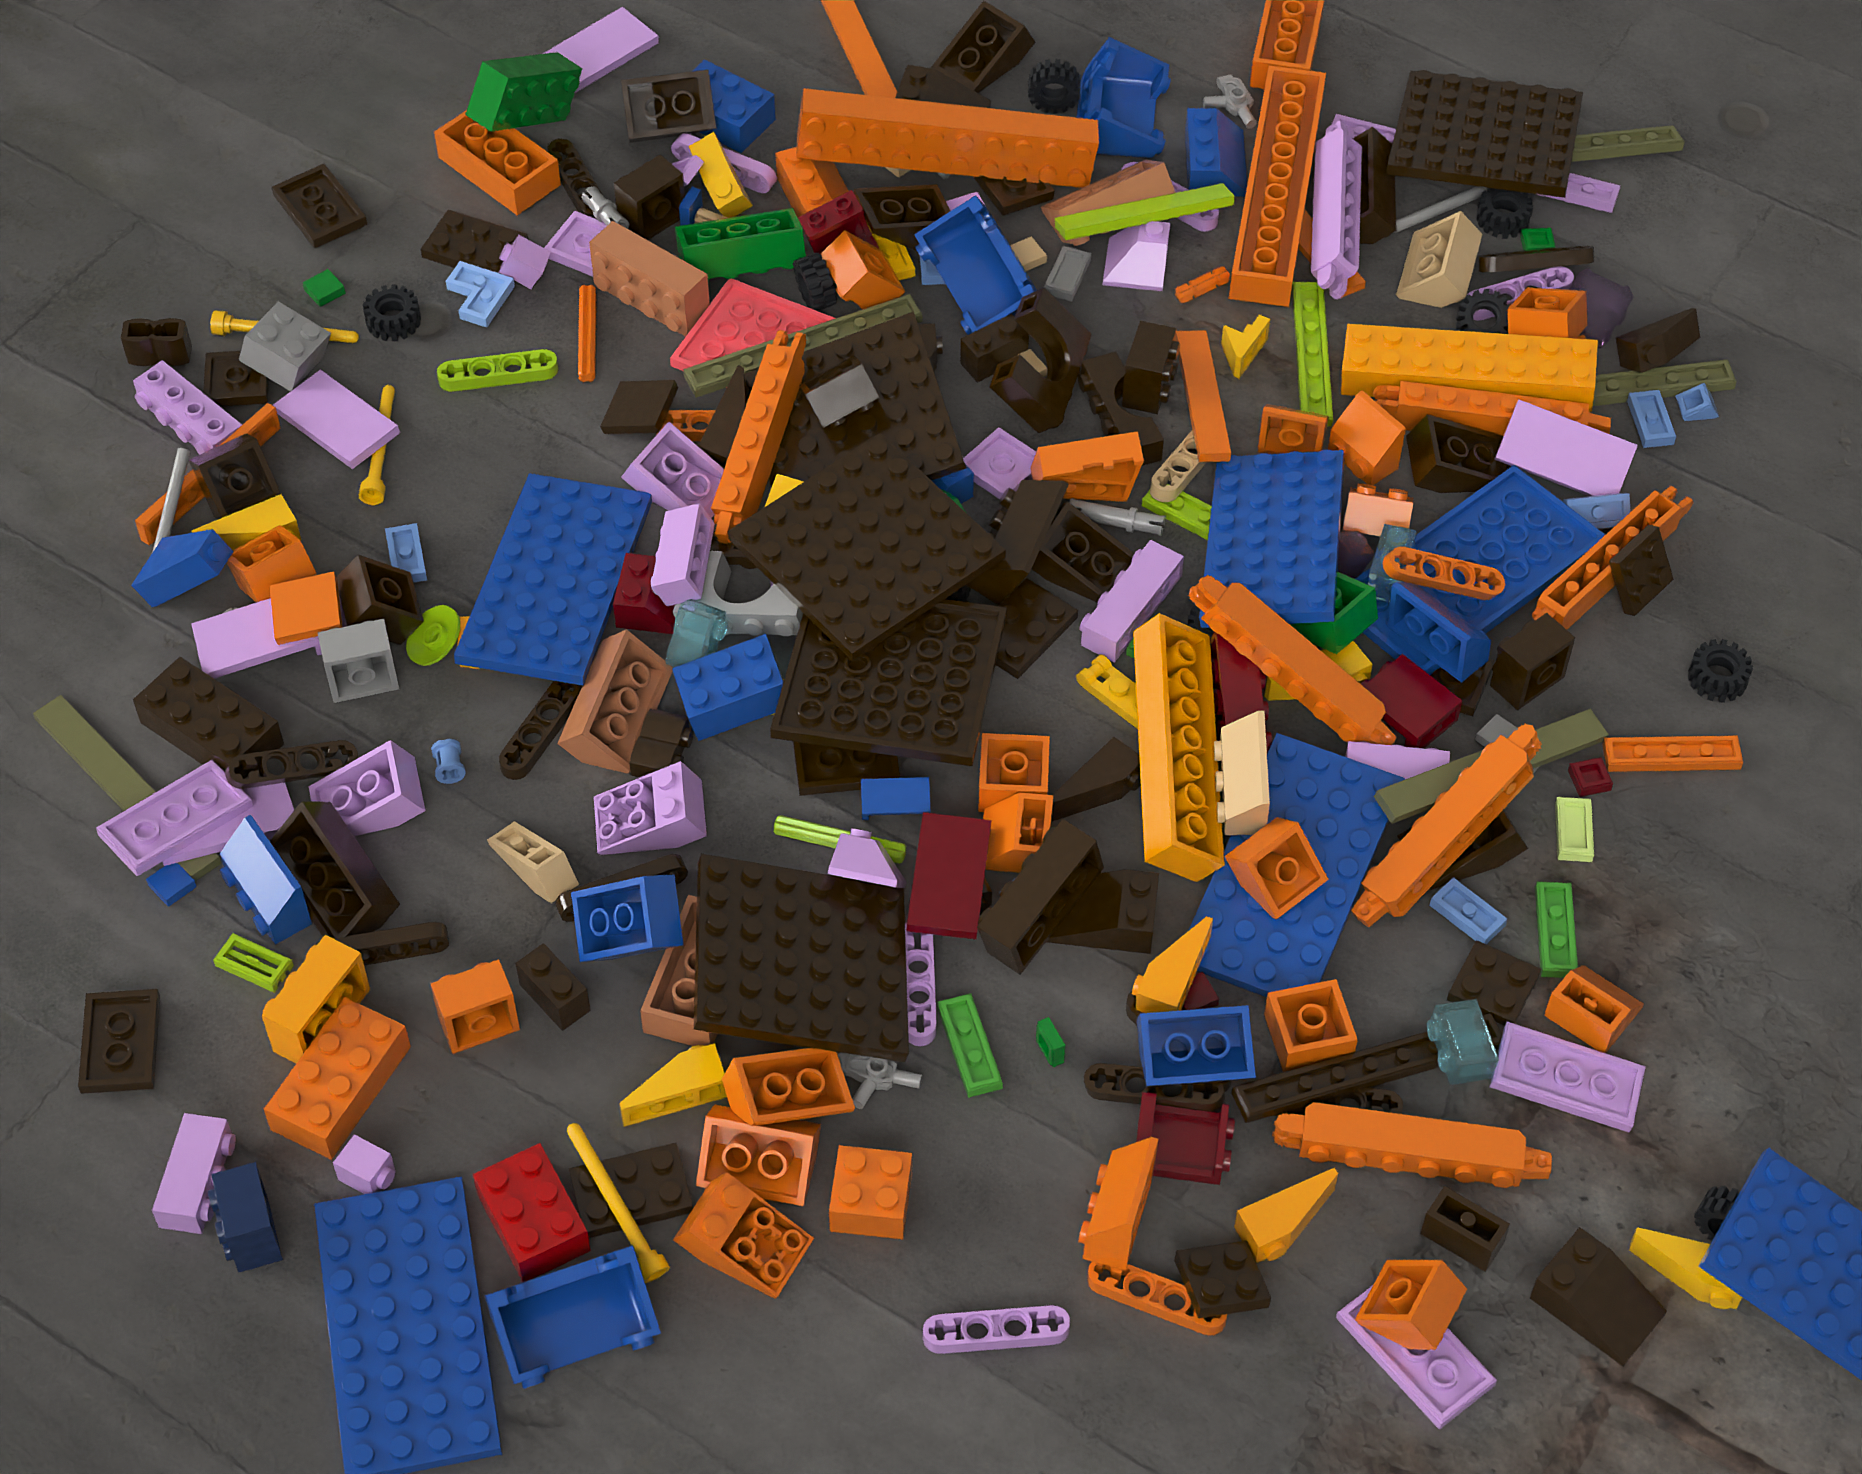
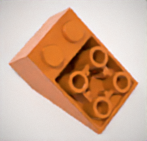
[673,1172,814,1299]

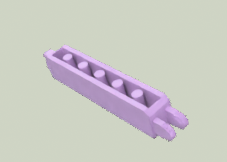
[1311,121,1362,300]

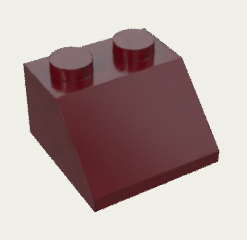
[613,553,681,635]

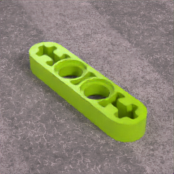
[437,349,558,392]

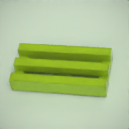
[213,933,294,993]

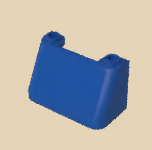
[1077,37,1171,158]
[914,195,1037,335]
[485,1245,661,1389]

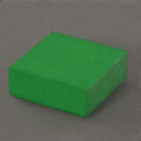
[1520,228,1556,251]
[302,269,346,307]
[1036,1017,1065,1067]

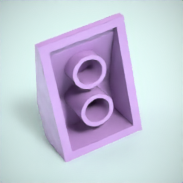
[621,422,724,518]
[308,740,426,836]

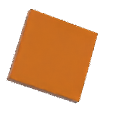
[270,571,343,645]

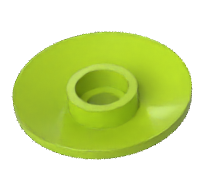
[406,605,460,666]

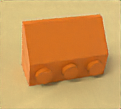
[776,147,848,218]
[722,1048,855,1126]
[696,1104,821,1206]
[1078,1137,1159,1270]

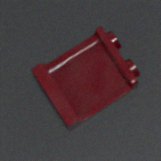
[798,190,880,280]
[1361,654,1462,749]
[1136,1092,1235,1185]

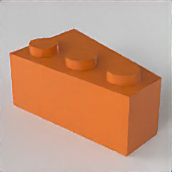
[1030,431,1144,502]

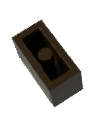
[960,314,1029,383]
[515,943,591,1031]
[1420,1186,1510,1272]

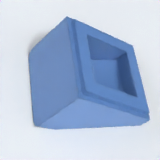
[1675,383,1719,421]

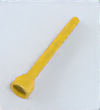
[210,310,359,343]
[359,385,395,505]
[567,1123,670,1283]

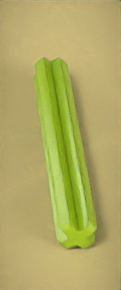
[774,815,907,863]

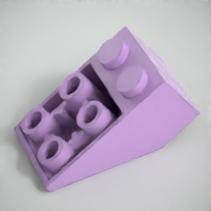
[594,761,707,855]

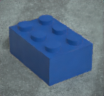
[693,59,776,153]
[672,634,784,741]
[571,875,684,962]

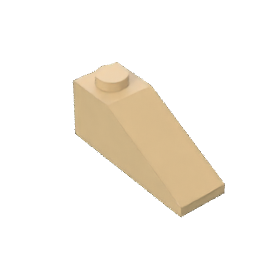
[487,821,579,903]

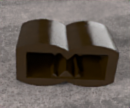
[121,318,192,366]
[629,709,694,777]

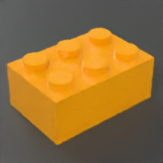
[261,935,371,1063]

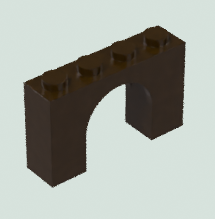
[989,287,1092,433]

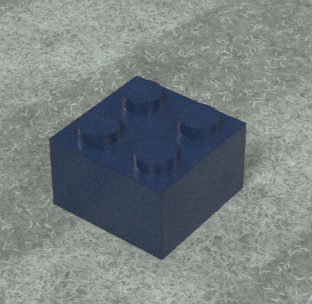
[208,1162,283,1273]

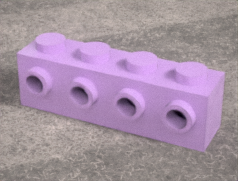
[133,360,242,455]
[1080,539,1184,663]

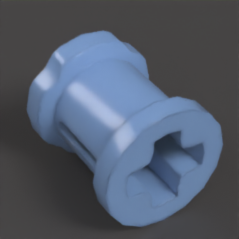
[431,739,466,784]

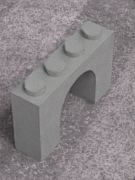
[673,551,803,636]

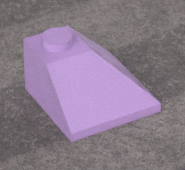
[1103,221,1170,291]
[828,828,906,888]

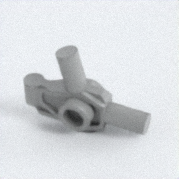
[1203,74,1257,129]
[838,1053,923,1109]

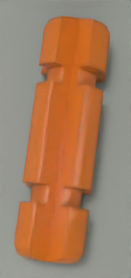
[1175,266,1230,303]

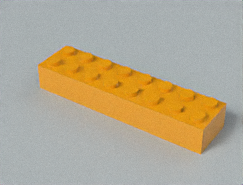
[1341,324,1598,412]
[1133,613,1225,882]

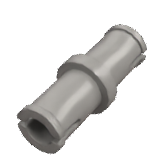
[582,186,629,229]

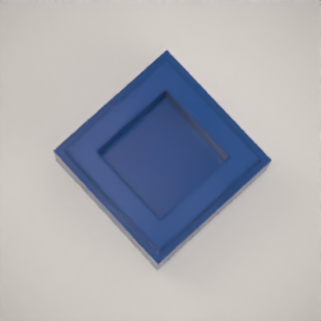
[679,187,703,226]
[146,863,197,907]

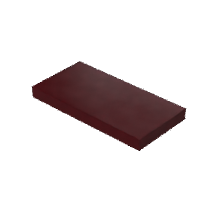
[906,812,991,940]

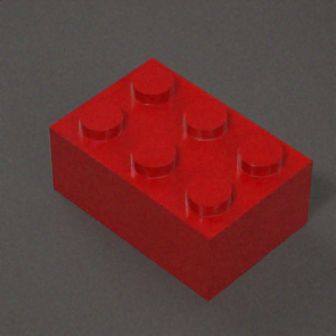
[472,1143,591,1282]

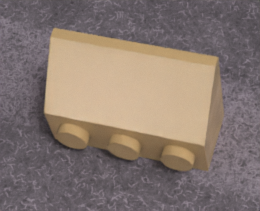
[1396,211,1482,308]
[1214,711,1270,835]

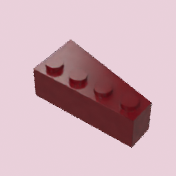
[1210,632,1272,752]

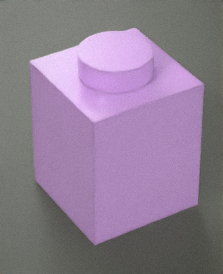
[499,235,551,289]
[333,1134,395,1194]

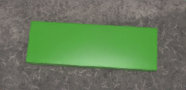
[1535,882,1578,978]
[937,993,1003,1098]

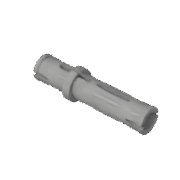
[1070,498,1166,536]

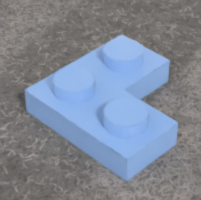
[446,261,515,328]

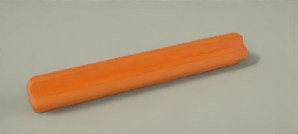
[578,285,596,382]

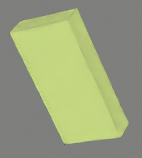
[1555,797,1594,862]

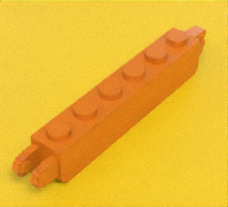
[711,330,807,544]
[1373,381,1611,436]
[1532,486,1693,630]
[1188,575,1397,745]
[1351,723,1542,927]
[1272,1102,1552,1188]

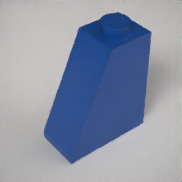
[131,529,233,607]

